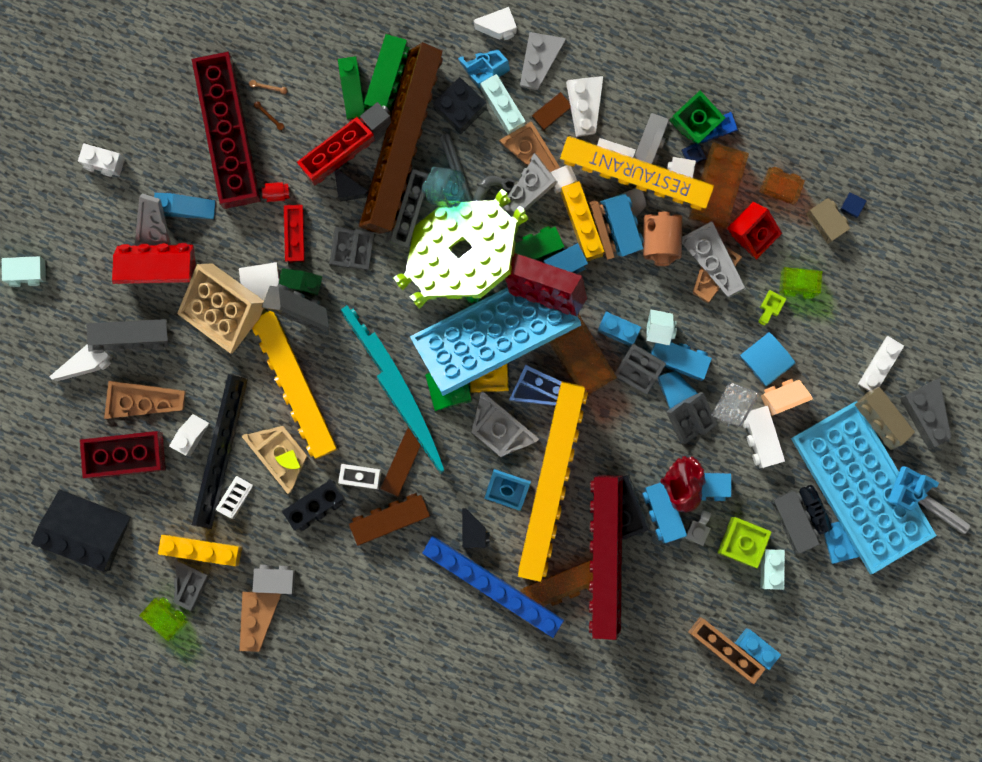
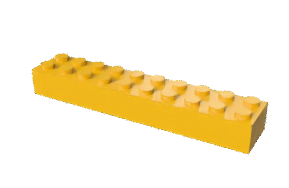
[518,381,588,582]

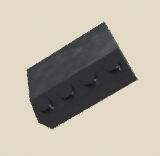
[31,489,131,572]

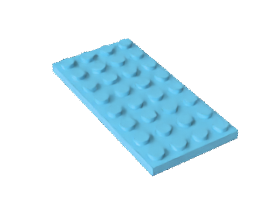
[410,287,581,396]
[791,401,937,574]

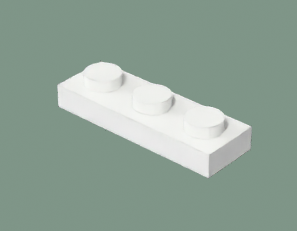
[857,336,904,391]

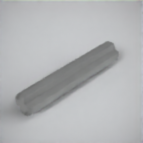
[918,496,970,534]

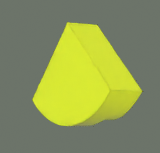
[275,450,301,469]

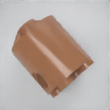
[643,212,682,266]

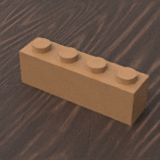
[688,617,766,684]

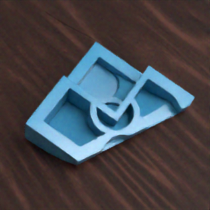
[458,50,510,89]
[658,371,698,409]
[887,466,939,511]

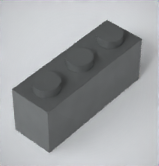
[770,491,820,554]

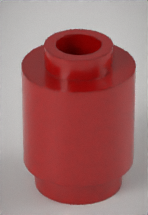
[262,182,290,202]

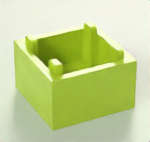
[717,517,771,568]

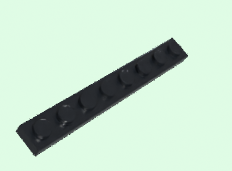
[191,374,248,529]

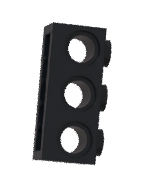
[282,479,345,532]

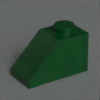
[277,268,323,297]

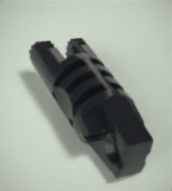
[799,485,832,534]

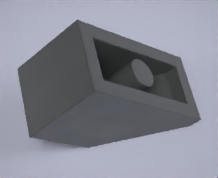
[360,102,391,142]

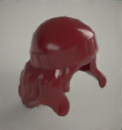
[660,456,706,512]

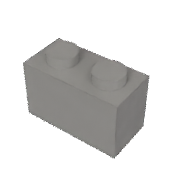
[253,565,296,594]

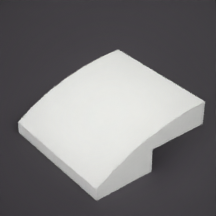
[239,262,279,300]

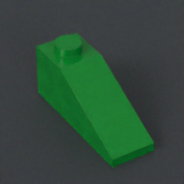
[338,56,365,120]

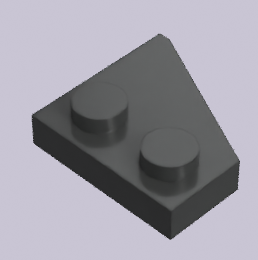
[174,560,210,611]

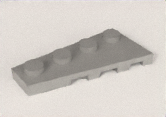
[682,221,746,298]

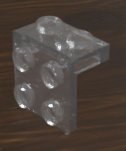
[711,382,758,427]

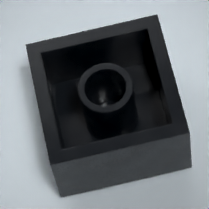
[433,77,487,135]

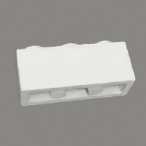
[741,406,785,469]

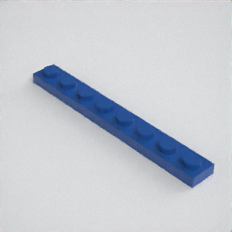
[422,536,564,638]

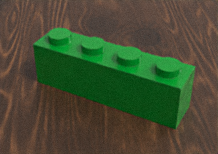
[364,34,410,110]
[514,226,564,261]

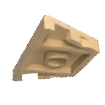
[242,426,308,494]

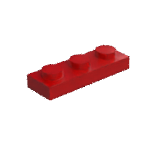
[284,205,305,263]

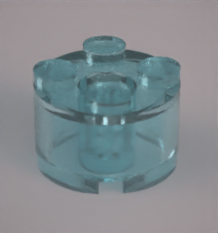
[422,167,465,208]

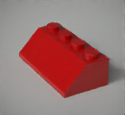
[297,117,375,186]
[112,243,196,284]

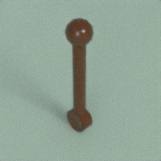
[254,102,284,131]

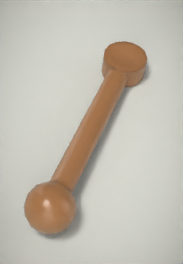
[249,80,287,94]

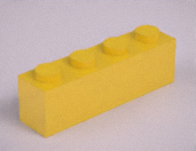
[561,181,604,261]
[158,535,242,566]

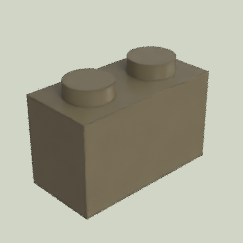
[806,197,850,244]

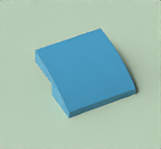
[740,332,796,387]

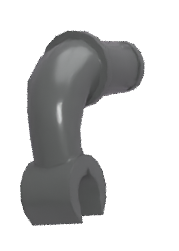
[473,175,515,201]

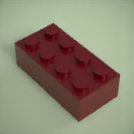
[505,253,587,316]
[80,431,166,479]

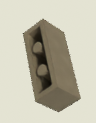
[855,387,915,450]

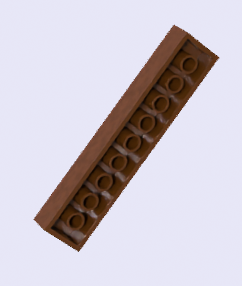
[359,42,443,234]

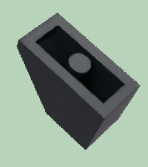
[462,508,490,548]

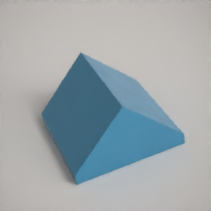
[484,469,531,511]

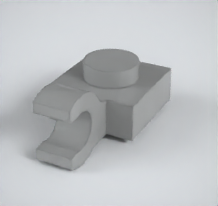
[685,510,711,546]

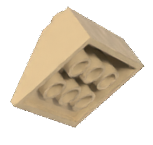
[177,264,264,353]

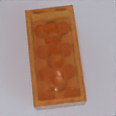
[688,142,749,229]
[549,313,617,396]

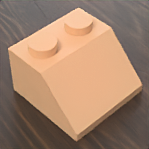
[761,379,813,416]

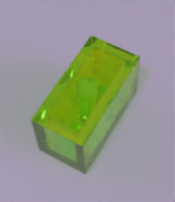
[779,267,822,299]
[139,597,188,642]

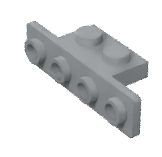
[629,113,668,186]

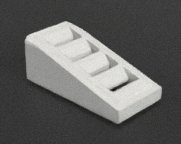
[216,476,253,519]

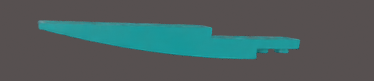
[341,305,444,474]

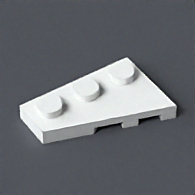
[566,76,603,137]

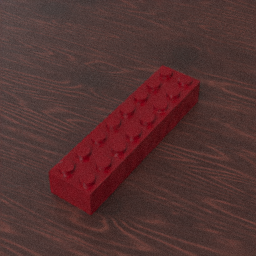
[191,51,261,209]
[589,475,623,640]

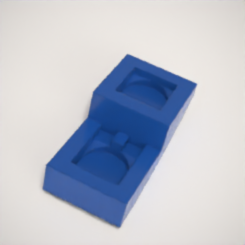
[701,112,738,143]

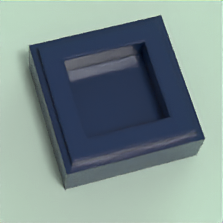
[681,143,707,164]
[840,192,866,218]

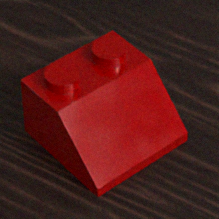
[728,202,782,260]

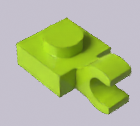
[758,290,786,326]

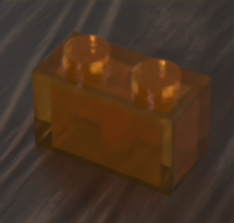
[759,167,805,205]

